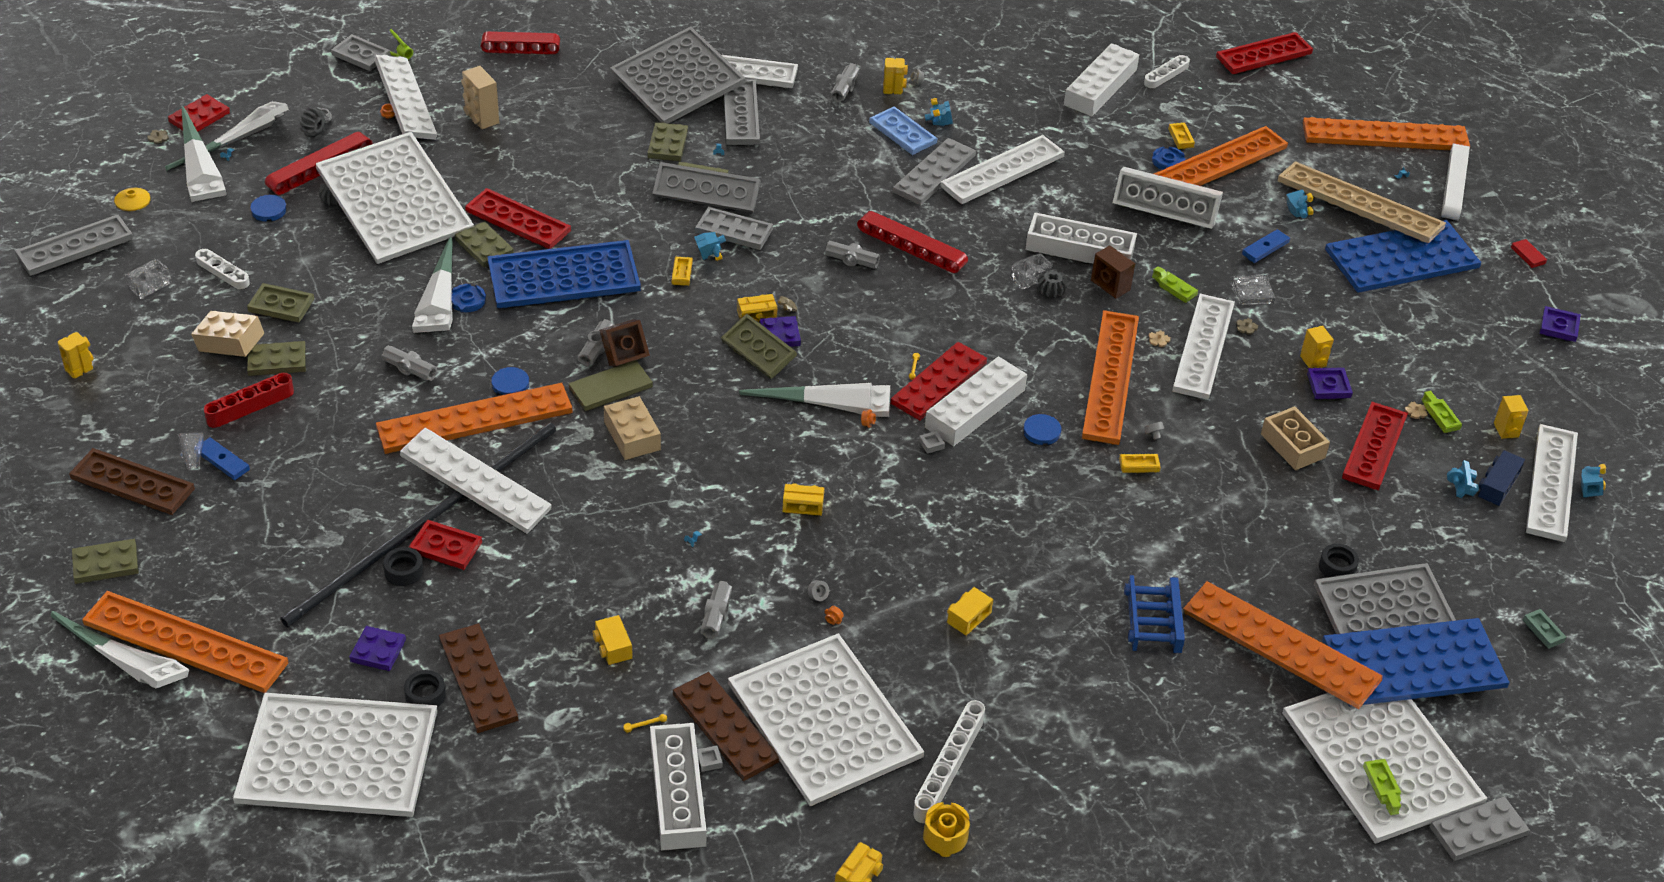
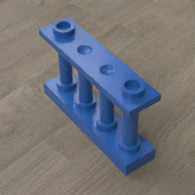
[1124,575,1185,653]

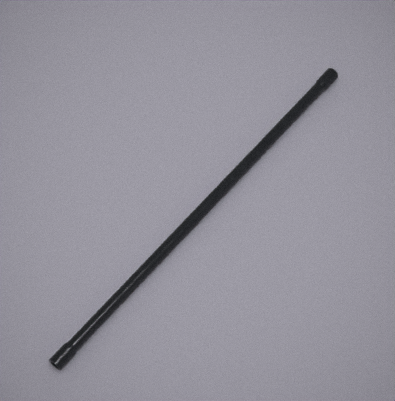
[280,422,556,627]

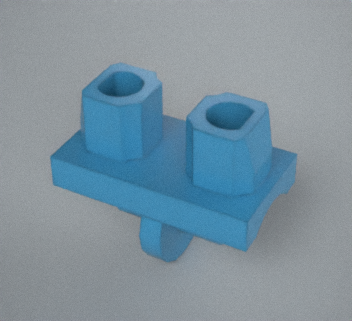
[1447,460,1479,498]

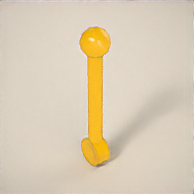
[909,353,920,380]
[623,714,667,733]

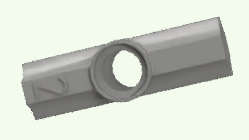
[831,63,859,103]
[825,240,880,269]
[578,319,613,367]
[382,345,437,381]
[701,581,732,639]

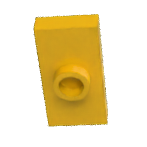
[671,257,693,286]
[1119,454,1161,473]

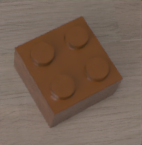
[1091,245,1135,299]
[599,319,650,366]

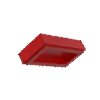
[1511,239,1547,268]

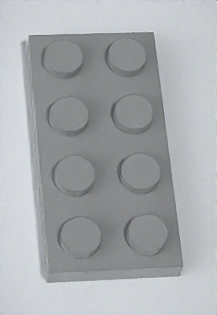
[695,207,773,250]
[1429,796,1530,861]

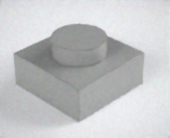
[919,431,945,454]
[697,746,723,772]

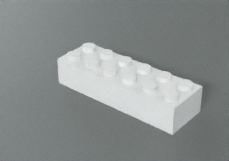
[1064,43,1139,116]
[1113,167,1223,229]
[1026,213,1137,264]
[925,356,1027,446]
[650,723,706,850]

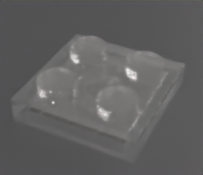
[1231,275,1275,305]

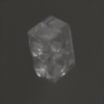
[1010,253,1053,289]
[125,259,171,299]

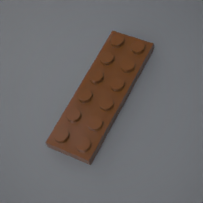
[69,448,195,515]
[439,623,519,733]
[673,672,780,781]

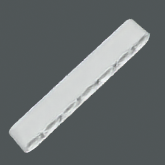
[1441,143,1470,221]
[913,700,985,823]

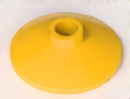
[114,188,150,211]

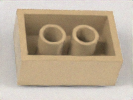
[461,66,499,129]
[191,311,264,357]
[604,396,661,460]
[1261,406,1330,470]

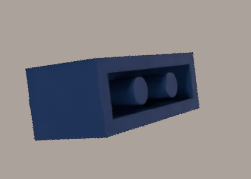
[1478,450,1525,506]

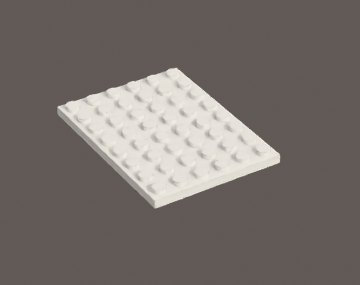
[316,132,474,264]
[728,633,924,806]
[233,693,437,817]
[1282,693,1487,844]

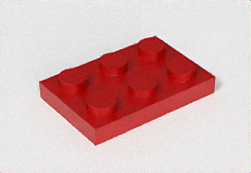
[168,94,230,132]
[409,520,482,570]

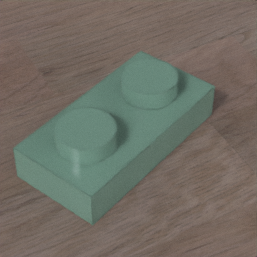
[1523,609,1566,649]

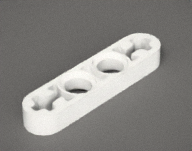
[1144,55,1190,88]
[195,249,250,289]

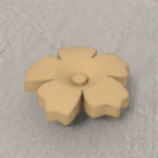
[1149,330,1171,347]
[1405,402,1428,419]

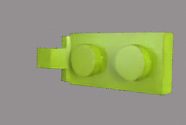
[1152,267,1198,303]
[1421,391,1462,433]
[1363,759,1401,815]

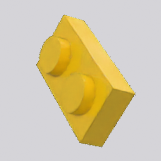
[1168,123,1195,149]

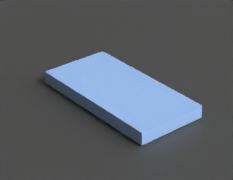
[869,106,938,155]

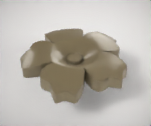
[147,130,169,144]
[778,296,798,312]
[1236,318,1258,335]

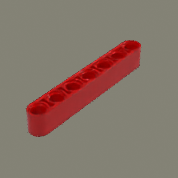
[265,132,373,195]
[857,211,968,273]

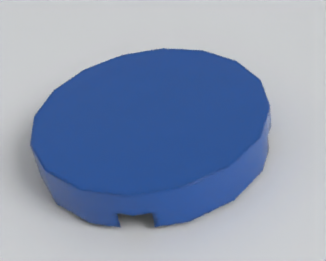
[1152,147,1186,170]
[250,195,286,222]
[452,284,486,312]
[491,367,529,396]
[1023,414,1061,445]

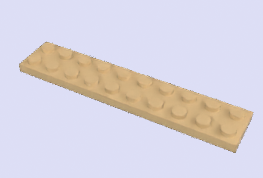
[1278,162,1446,243]

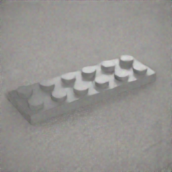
[724,79,760,145]
[893,138,976,205]
[652,162,761,213]
[15,215,133,276]

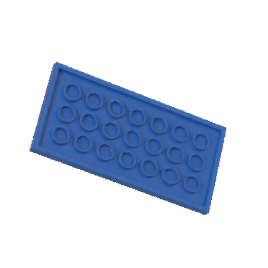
[1325,220,1482,293]
[487,240,641,308]
[1322,618,1510,707]

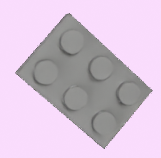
[331,34,391,71]

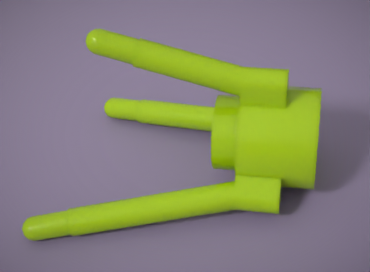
[390,29,413,59]

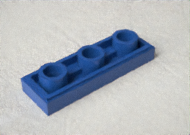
[1242,229,1290,263]
[195,437,250,480]

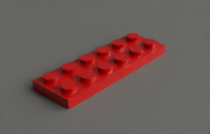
[1216,32,1313,74]
[465,188,571,249]
[890,342,987,421]
[1342,402,1408,491]

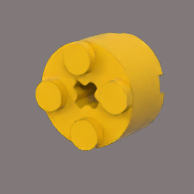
[923,802,970,857]

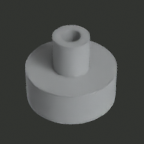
[1144,422,1164,440]
[808,580,829,601]

